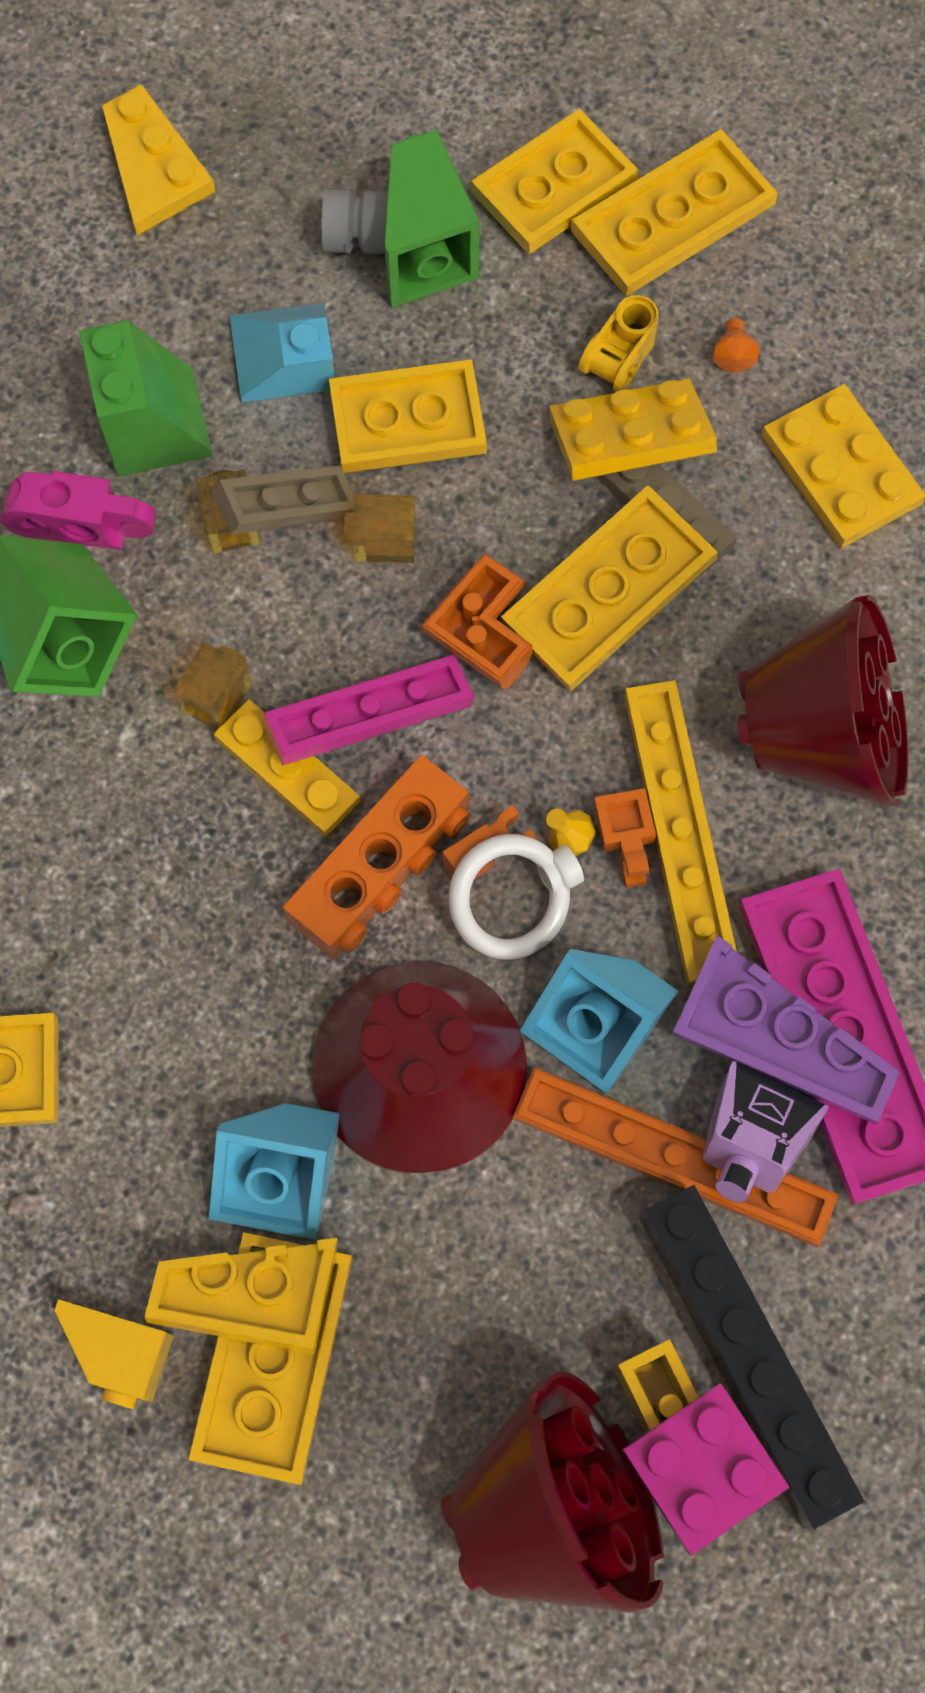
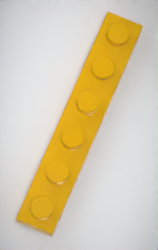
[624,680,737,987]

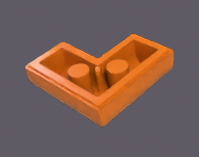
[421,553,533,690]

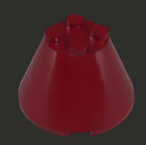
[738,595,909,807]
[312,962,527,1174]
[441,1372,664,1613]

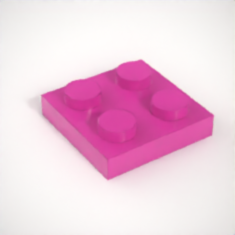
[622,1383,789,1556]

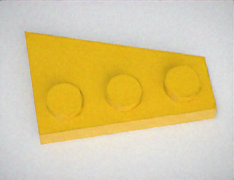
[102,84,216,236]
[145,1238,338,1354]

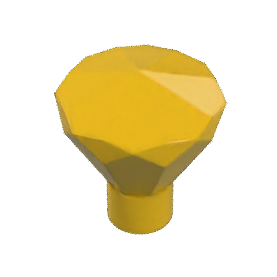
[546,808,596,856]

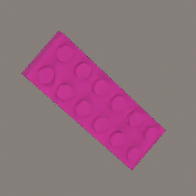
[738,869,925,1206]

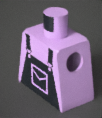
[703,1061,829,1202]

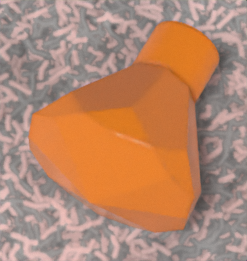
[713,318,760,372]

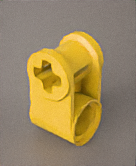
[578,295,659,392]

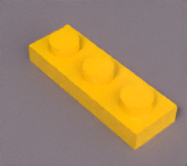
[213,699,361,838]

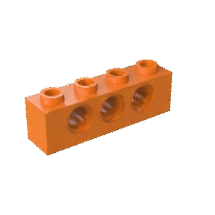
[282,754,471,961]

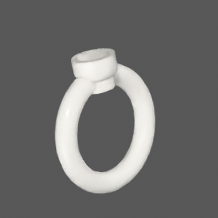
[448,834,584,960]

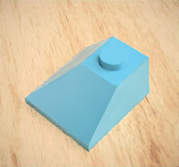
[230,303,335,403]
[520,949,679,1094]
[209,1103,339,1240]

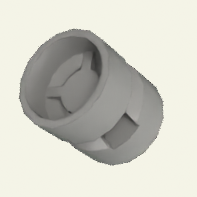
[322,188,388,255]

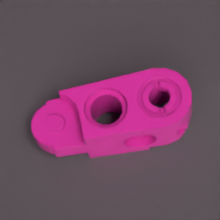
[0,470,157,550]

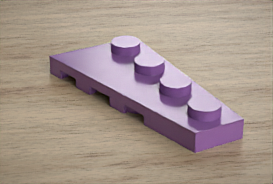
[673,935,900,1125]

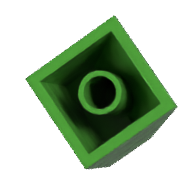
[385,130,480,308]
[79,320,213,477]
[0,535,138,697]

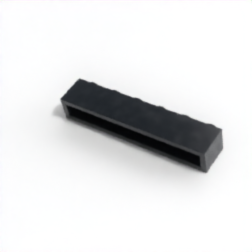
[639,1185,865,1530]

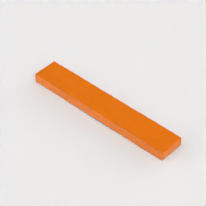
[513,1067,839,1248]

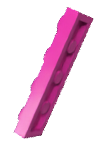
[263,655,474,766]

